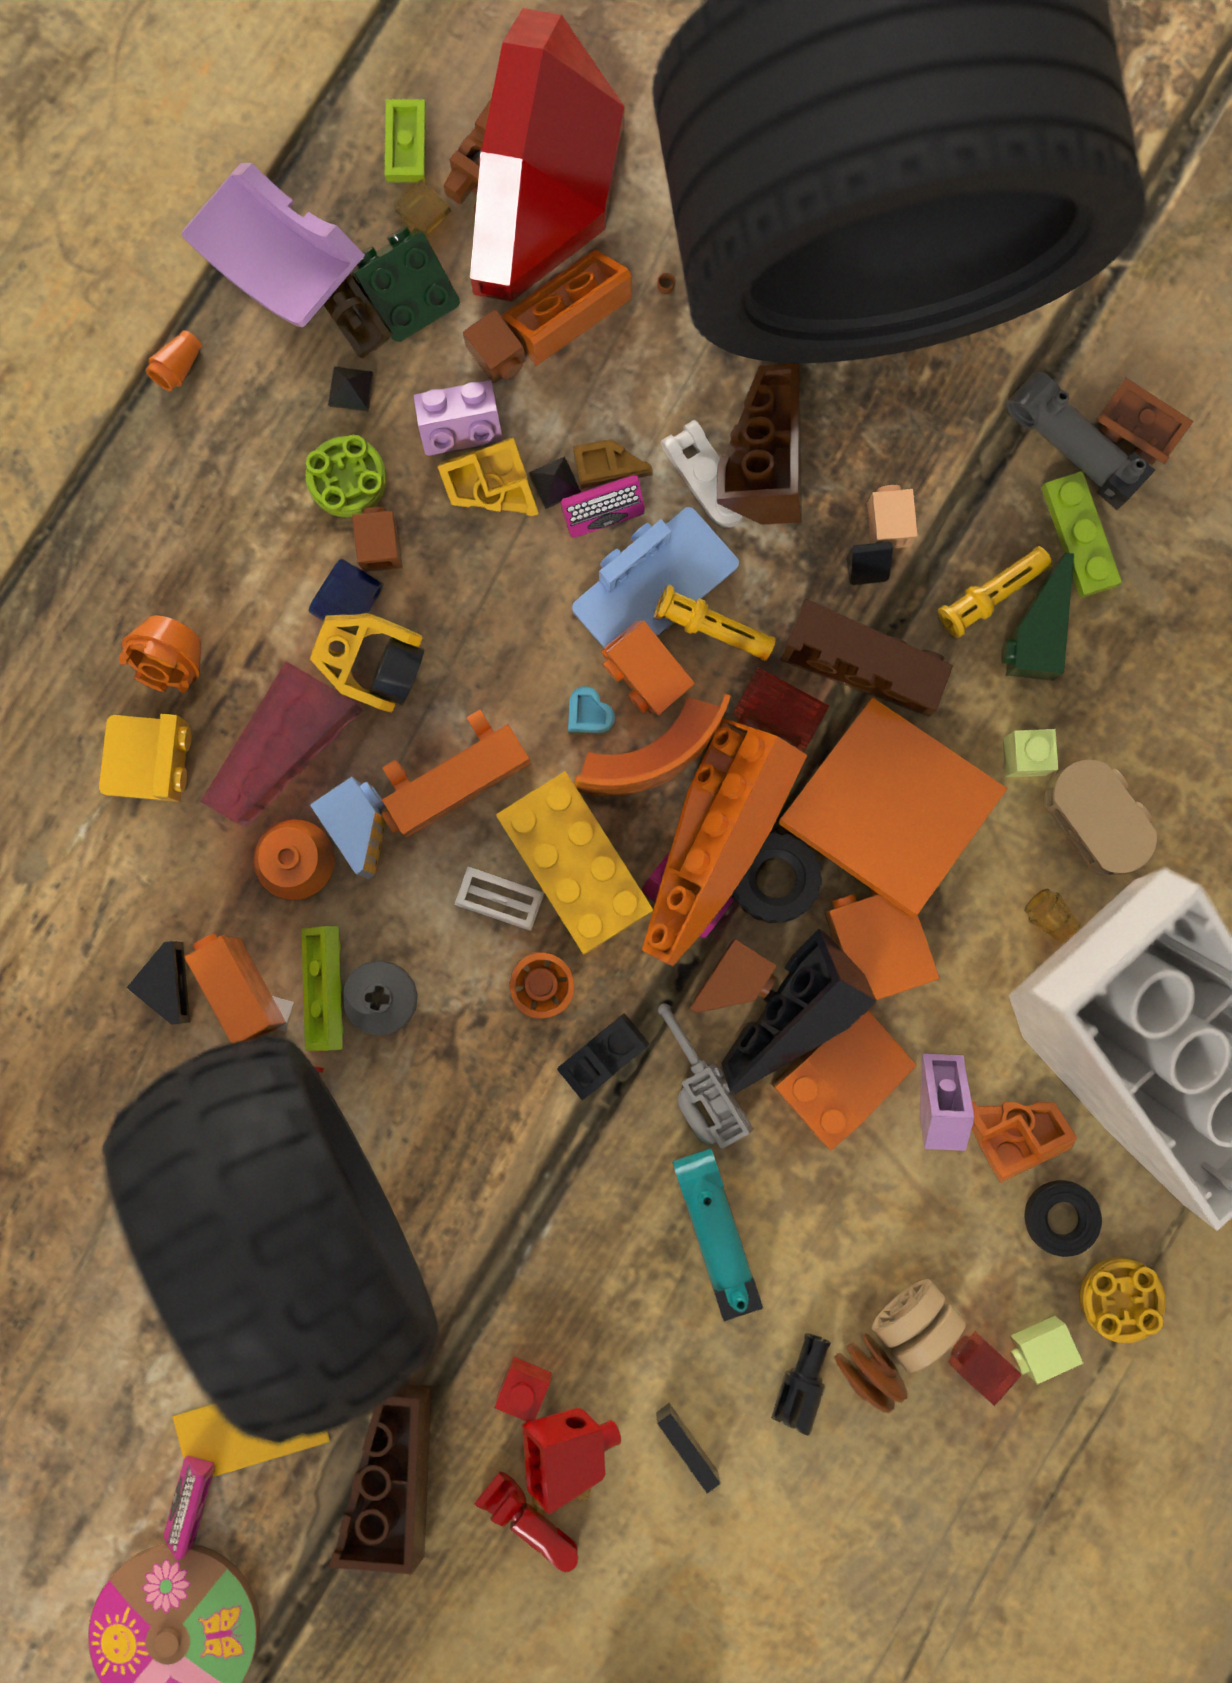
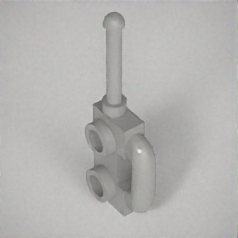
[658,1003,754,1149]

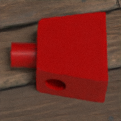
[522,1408,621,1515]

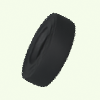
[1024,1180,1102,1257]

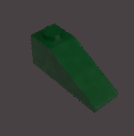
[1001,553,1074,680]

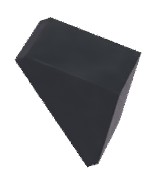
[127,941,190,1025]

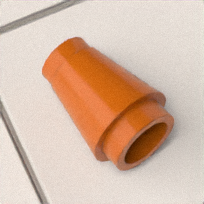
[146,330,202,391]

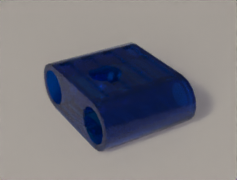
[308,558,384,621]

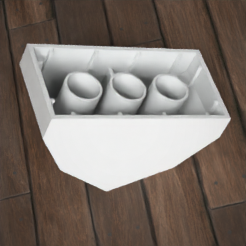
[1009,869,1232,1231]

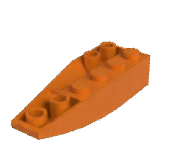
[642,718,807,966]

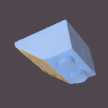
[310,777,386,879]

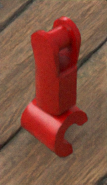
[474,1471,578,1572]

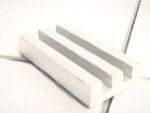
[454,867,545,931]

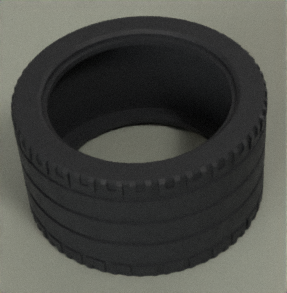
[652,0,1147,363]

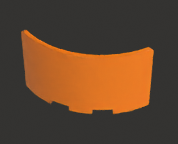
[575,694,731,797]

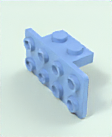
[572,507,739,648]

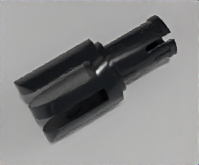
[771,1333,831,1436]

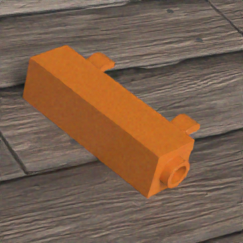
[381,709,531,838]

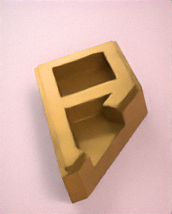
[573,439,653,488]

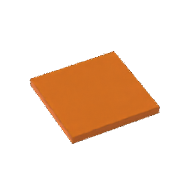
[779,697,1008,919]

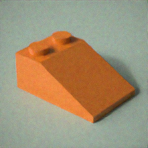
[771,1010,917,1151]

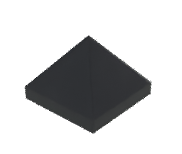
[328,366,374,411]
[529,456,581,509]

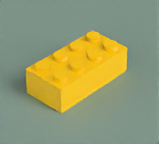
[496,771,654,955]

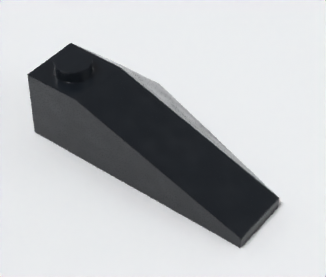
[721,929,877,1094]

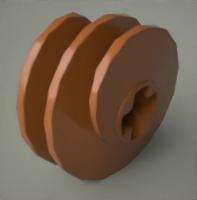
[834,1333,907,1413]

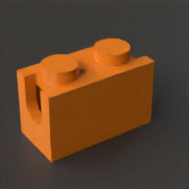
[600,620,695,716]

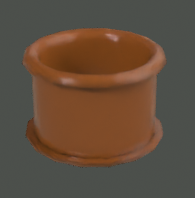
[657,273,675,294]

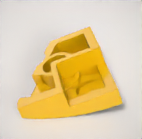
[437,437,539,516]

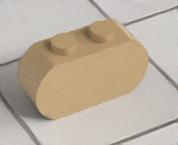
[1044,759,1157,876]

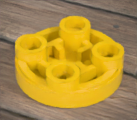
[1079,1257,1166,1343]

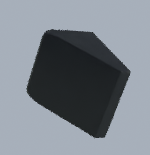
[846,542,893,585]

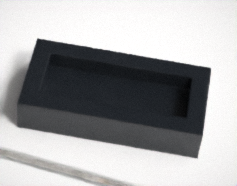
[656,1403,721,1494]

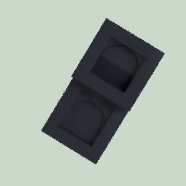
[557,1013,650,1100]

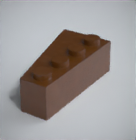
[780,598,953,717]
[328,1384,432,1575]

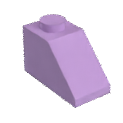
[920,1054,974,1151]

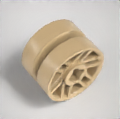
[872,1279,966,1373]

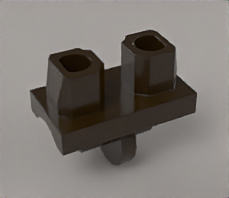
[323,274,393,359]

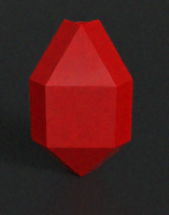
[470,8,625,302]

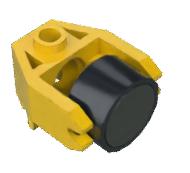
[310,613,425,713]

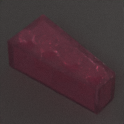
[200,661,363,827]

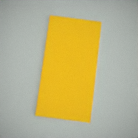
[172,1404,330,1477]

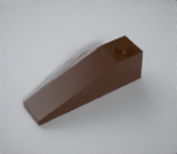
[717,363,802,525]

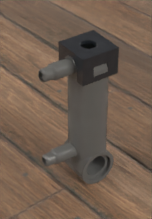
[1006,372,1155,510]

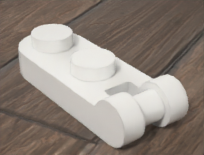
[660,420,744,528]

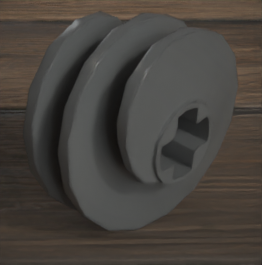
[343,961,418,1035]

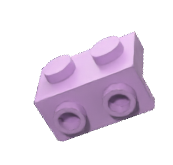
[414,380,503,456]

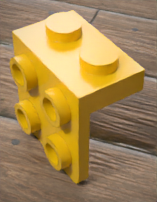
[99,714,192,802]

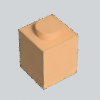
[867,485,918,548]

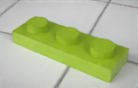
[1041,471,1122,598]
[301,926,344,1051]

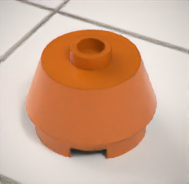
[119,615,201,693]
[254,819,335,900]

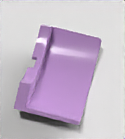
[181,163,365,327]

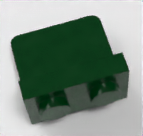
[350,226,460,342]

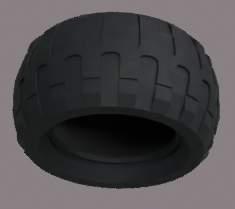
[103,1034,439,1444]

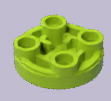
[306,435,387,517]

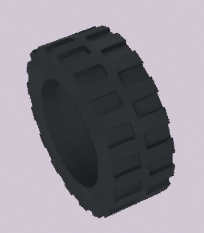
[733,832,822,923]

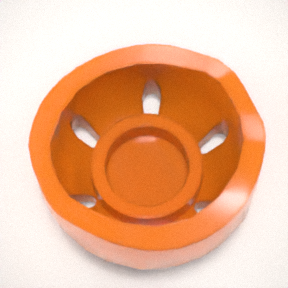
[509,952,574,1019]

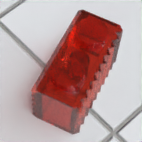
[733,668,829,752]

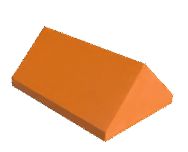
[501,249,632,366]

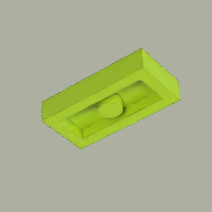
[385,99,427,183]

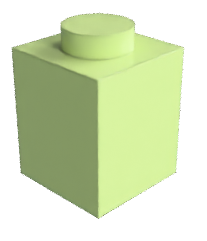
[1003,729,1058,777]
[1010,1316,1084,1384]

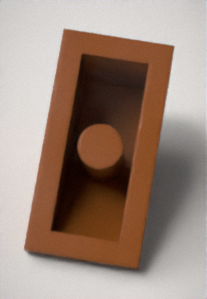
[689,939,777,1013]

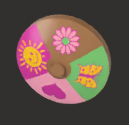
[88,1544,260,1683]

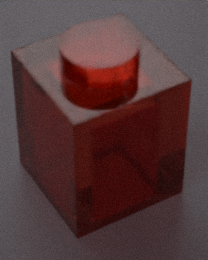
[948,1331,1022,1406]

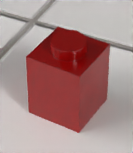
[494,1357,552,1422]

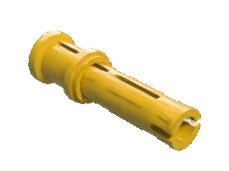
[937,546,1053,639]
[653,584,776,661]

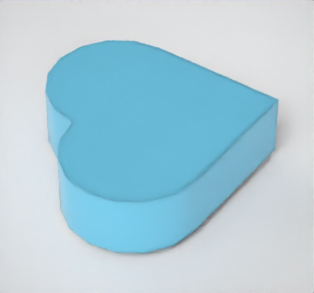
[568,686,615,735]

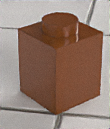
[463,309,525,384]
[352,507,403,572]

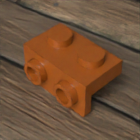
[1097,377,1194,466]

